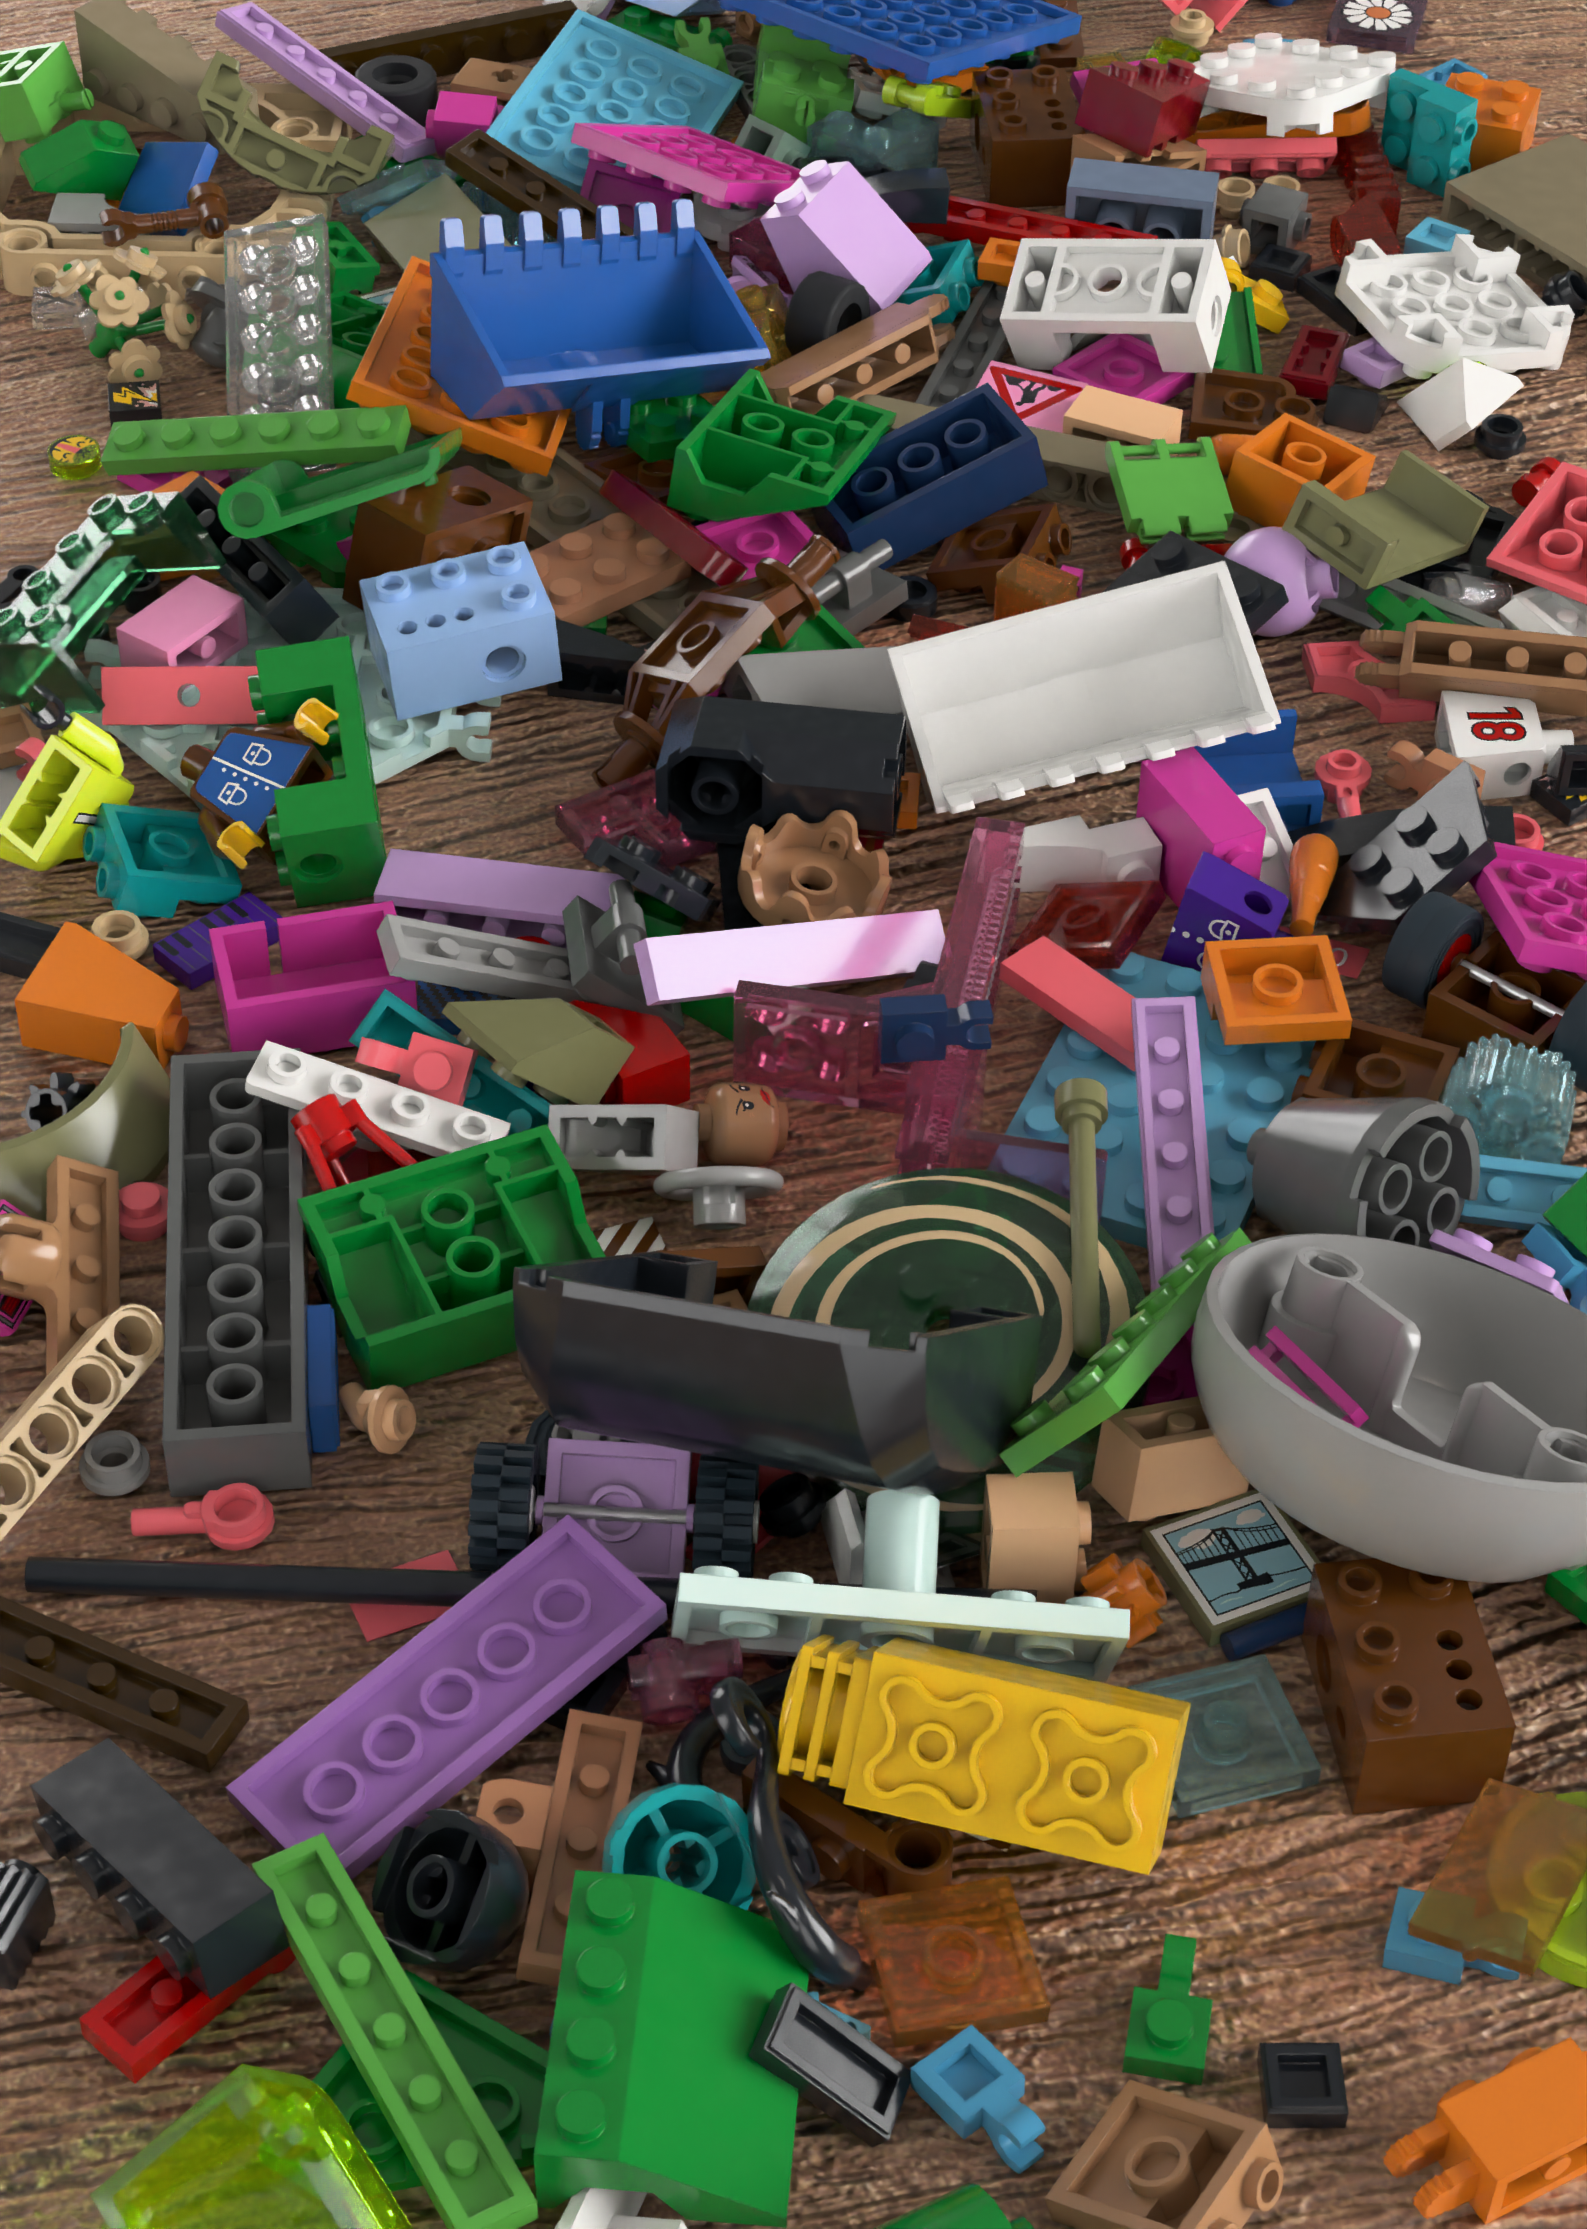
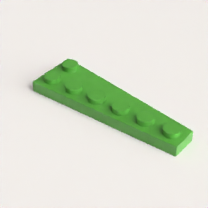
[998,1227,1252,1477]

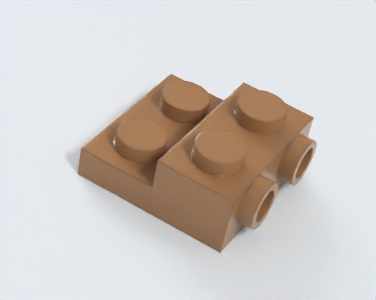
[1044,2079,1284,2229]

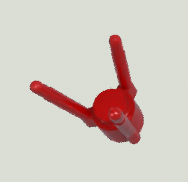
[290,1094,418,1191]

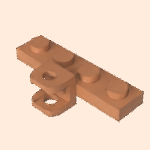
[476,1709,643,1987]

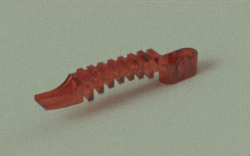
[1330,123,1402,267]

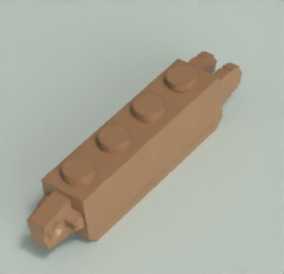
[761,293,956,415]
[1354,620,1587,717]

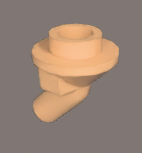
[339,1382,416,1454]

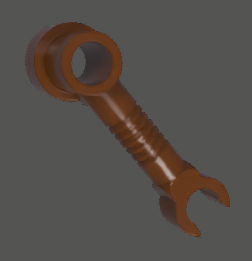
[99,182,229,247]

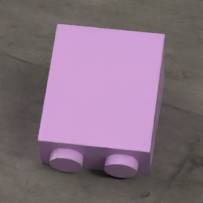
[760,160,932,316]

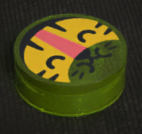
[47,435,102,480]

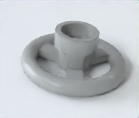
[653,1166,784,1230]

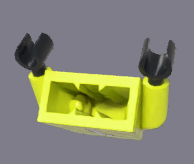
[0,684,134,872]

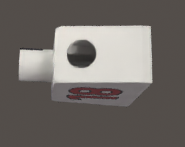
[1434,690,1574,800]

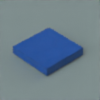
[118,142,219,236]

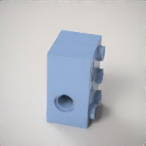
[359,541,563,721]

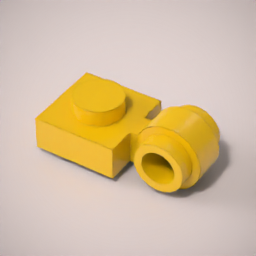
[1221,257,1290,334]

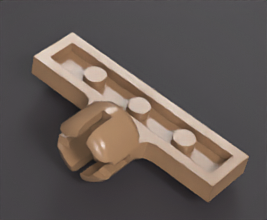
[0,1155,121,1390]

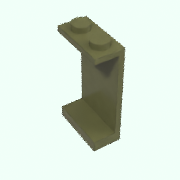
[364,173,512,272]
[1282,450,1489,590]

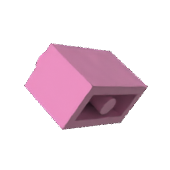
[116,575,248,691]

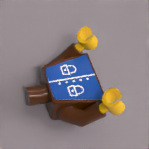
[180,698,339,869]

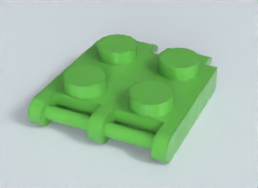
[1105,436,1234,544]

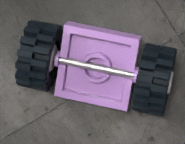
[468,1438,760,1578]

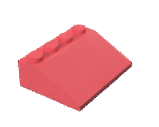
[1486,461,1587,604]

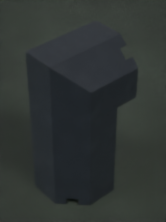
[655,696,908,845]

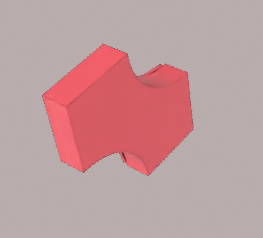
[1301,640,1436,723]

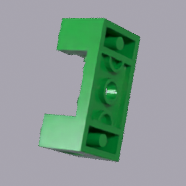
[248,636,387,908]

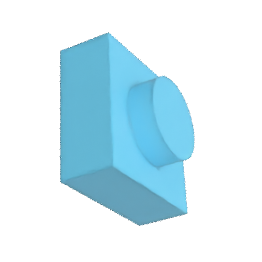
[1403,216,1470,254]

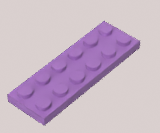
[226,1515,668,1880]

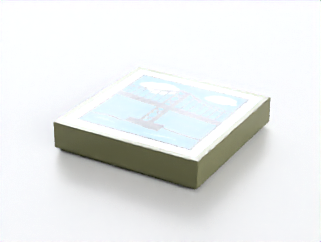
[1141,1489,1321,1647]

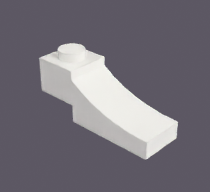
[967,815,1163,903]

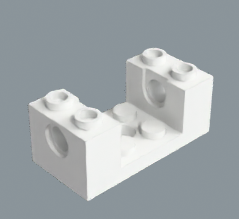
[1000,238,1231,373]

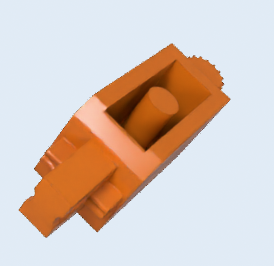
[1383,2037,1587,2225]

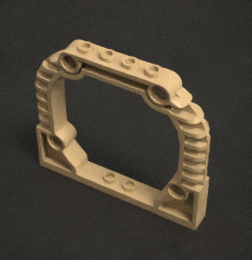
[0,79,353,300]

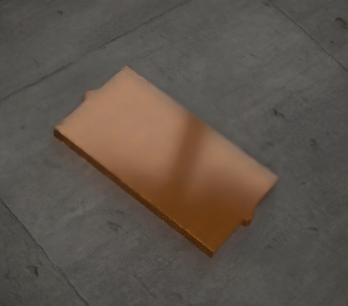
[1408,1778,1587,1977]

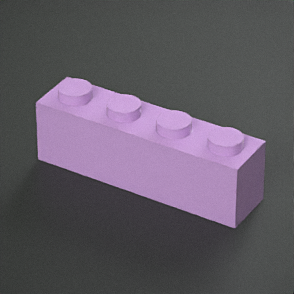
[374,848,626,948]

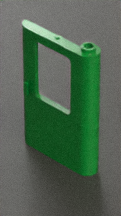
[217,428,463,539]

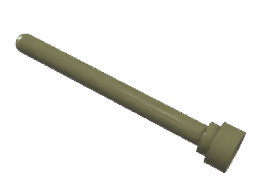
[1054,1078,1108,1359]

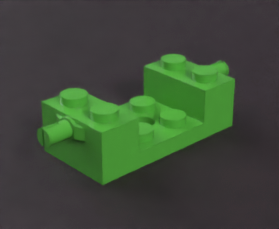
[752,24,854,151]
[0,41,94,144]

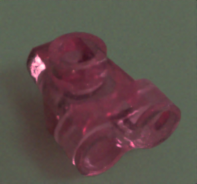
[627,1637,743,1725]

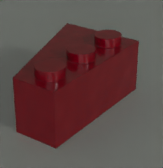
[1074,58,1211,158]

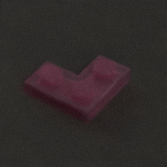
[555,768,716,867]

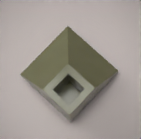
[441,998,635,1105]

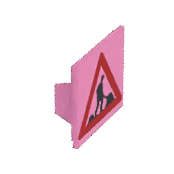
[976,360,1088,433]

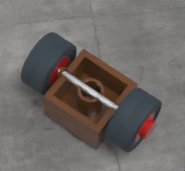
[1382,891,1587,1103]

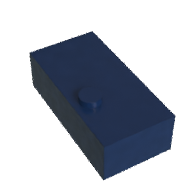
[812,382,1048,570]

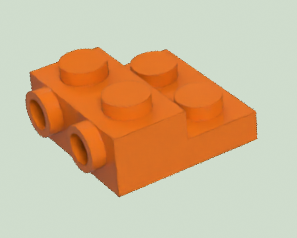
[1200,935,1353,1045]

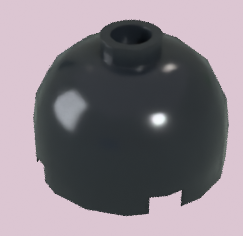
[372,1808,529,1973]

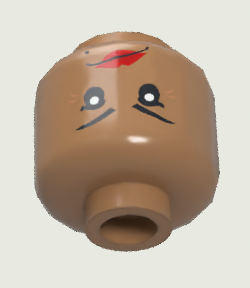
[692,1082,789,1167]

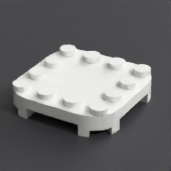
[1191,33,1396,137]
[1335,234,1575,379]

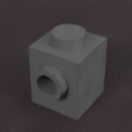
[1239,182,1312,255]

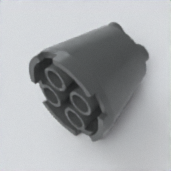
[1247,1097,1480,1250]

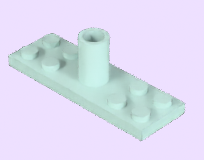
[670,1490,1130,1682]

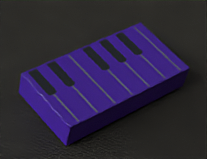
[152,892,283,990]

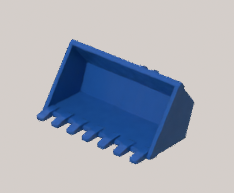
[430,199,771,451]

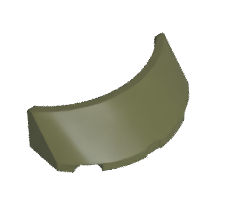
[197,50,396,195]
[0,1022,170,1222]

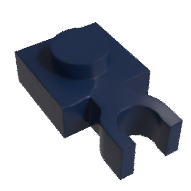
[878,994,993,1064]

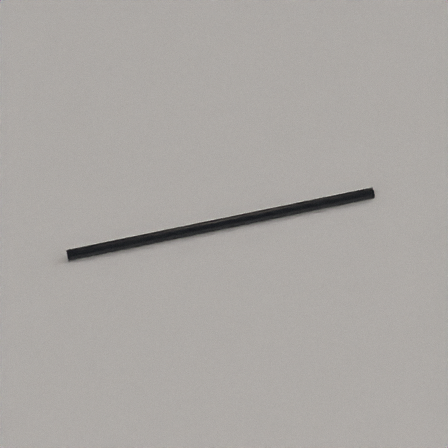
[25,1556,1037,1614]

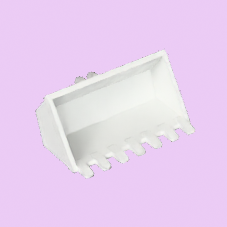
[887,561,1281,814]

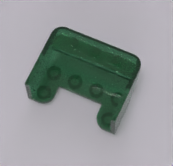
[0,491,227,713]

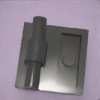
[811,539,908,636]
[562,879,685,1036]

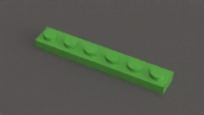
[100,405,411,476]
[252,1832,538,2229]

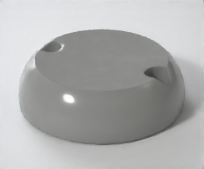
[1191,1233,1587,1583]

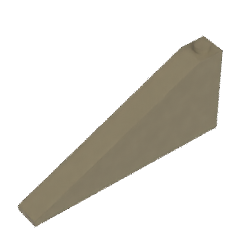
[1440,134,1587,315]

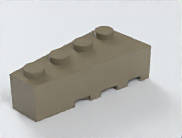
[74,0,259,155]

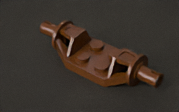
[591,534,841,799]

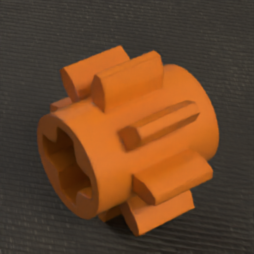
[1078,1553,1167,1649]

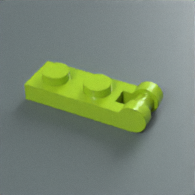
[882,75,971,119]

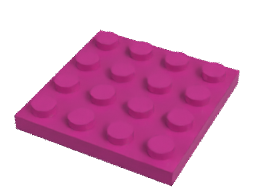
[571,123,801,209]
[1469,842,1587,980]

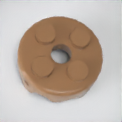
[738,810,893,926]

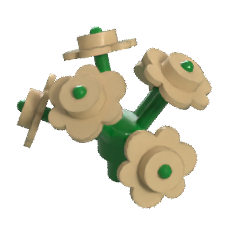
[50,246,197,384]

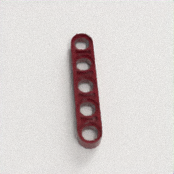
[598,469,749,586]

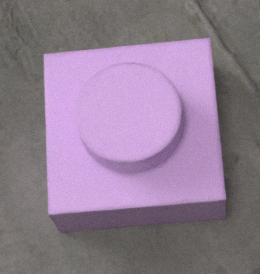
[1340,337,1408,389]

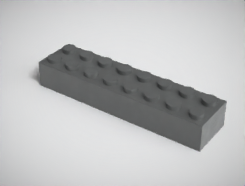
[162,1048,312,1497]

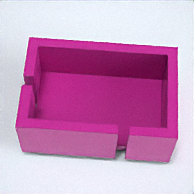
[209,901,418,1054]

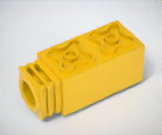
[777,1634,1191,1875]

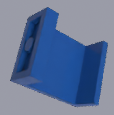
[1193,709,1325,832]

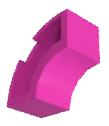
[426,91,504,158]

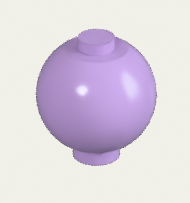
[1224,526,1339,637]

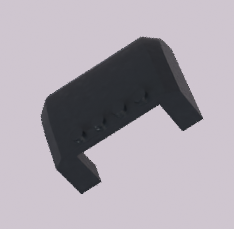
[513,1251,1043,1495]

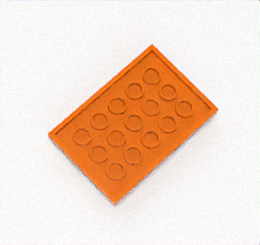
[346,255,571,477]

